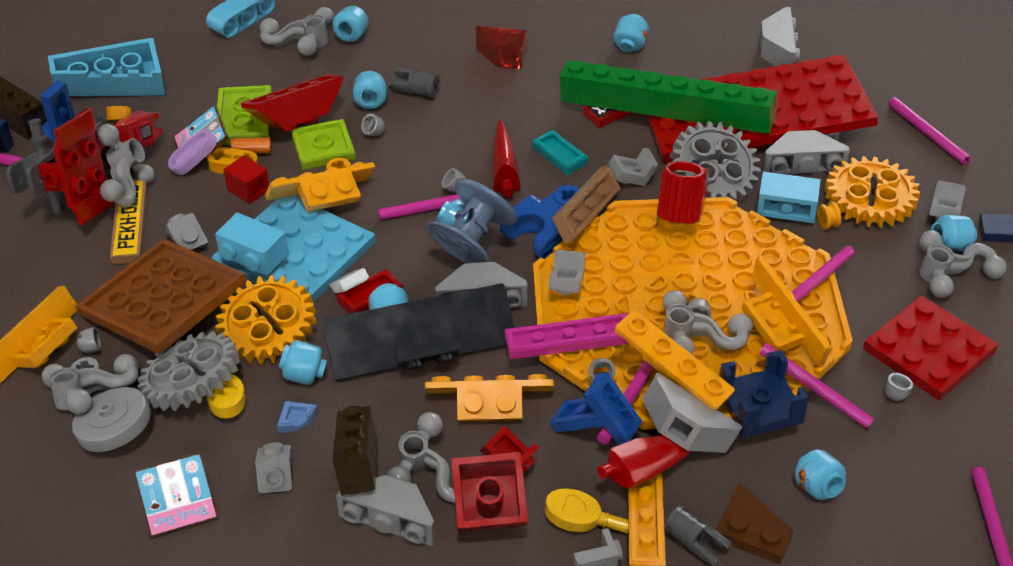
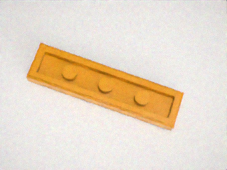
[628,473,666,566]

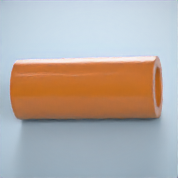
[231,137,272,154]

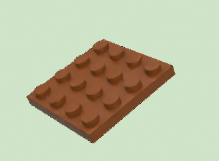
[75,238,247,354]

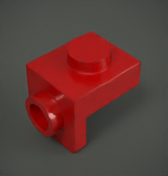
[480,426,539,473]

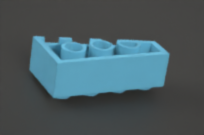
[48,38,166,96]

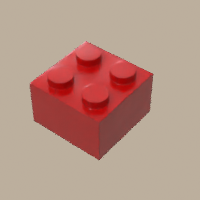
[451,452,528,532]

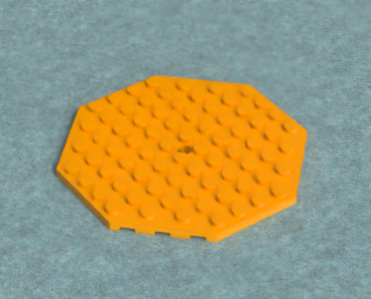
[533,197,853,430]

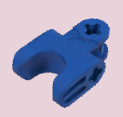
[499,185,579,259]

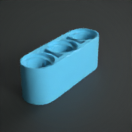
[206,0,276,38]

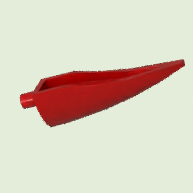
[492,119,521,197]
[597,435,692,488]

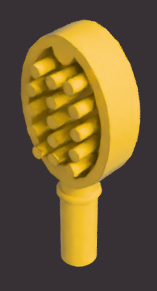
[206,374,246,418]
[544,488,628,534]

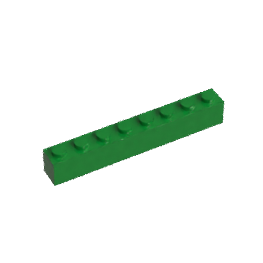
[559,60,777,134]

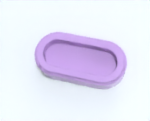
[168,129,217,175]

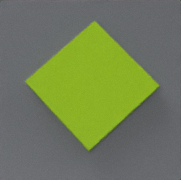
[291,119,356,170]

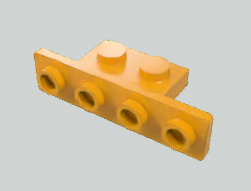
[265,162,376,212]
[742,257,831,367]
[0,286,77,383]
[614,310,735,411]
[425,374,554,422]

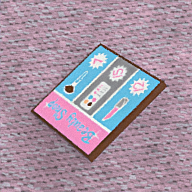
[174,105,229,157]
[133,452,219,538]

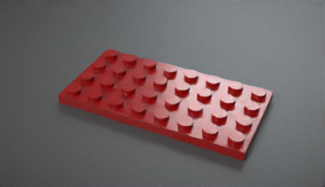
[646,55,878,163]

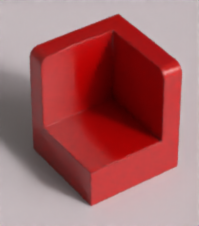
[223,156,269,205]

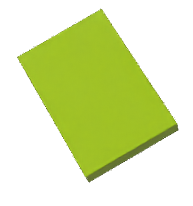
[217,85,272,145]

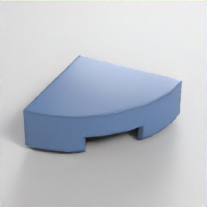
[277,401,318,433]

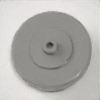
[71,387,151,452]

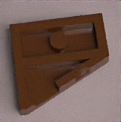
[716,483,793,565]

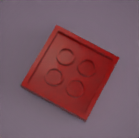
[863,295,998,401]

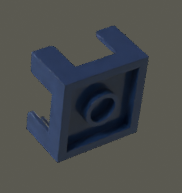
[719,350,809,438]

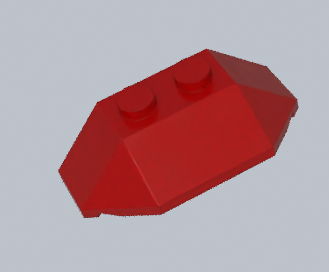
[240,74,344,131]

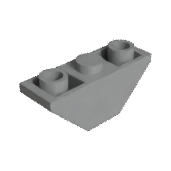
[759,7,800,66]
[763,130,850,174]
[435,262,527,308]
[642,373,743,453]
[336,475,436,547]

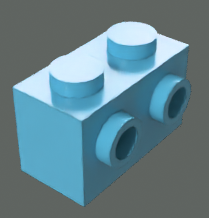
[757,172,821,223]
[215,212,289,276]

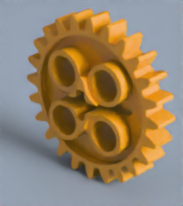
[825,156,920,227]
[216,275,317,365]

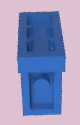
[40,80,75,141]
[550,372,642,445]

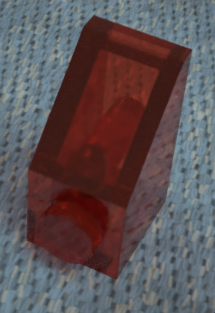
[476,26,527,69]

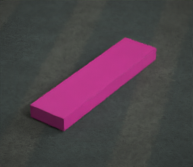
[504,313,629,360]

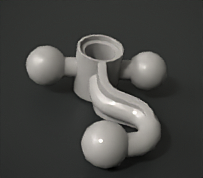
[260,7,334,56]
[96,124,154,208]
[919,230,1007,298]
[662,290,753,354]
[42,354,139,415]
[386,412,455,503]

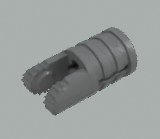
[389,67,440,98]
[664,506,732,566]

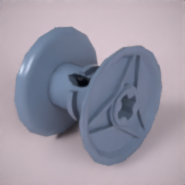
[426,178,518,263]

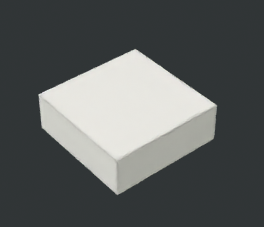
[329,268,369,294]

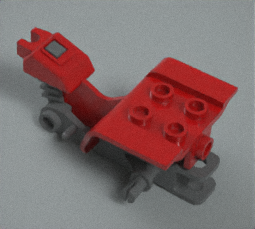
[6,107,163,225]

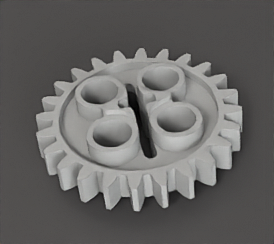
[669,121,761,202]
[137,331,240,411]

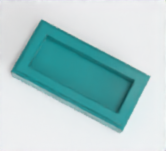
[532,130,588,175]

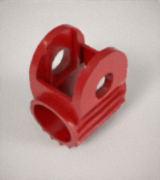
[657,161,710,224]

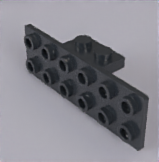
[323,283,515,381]

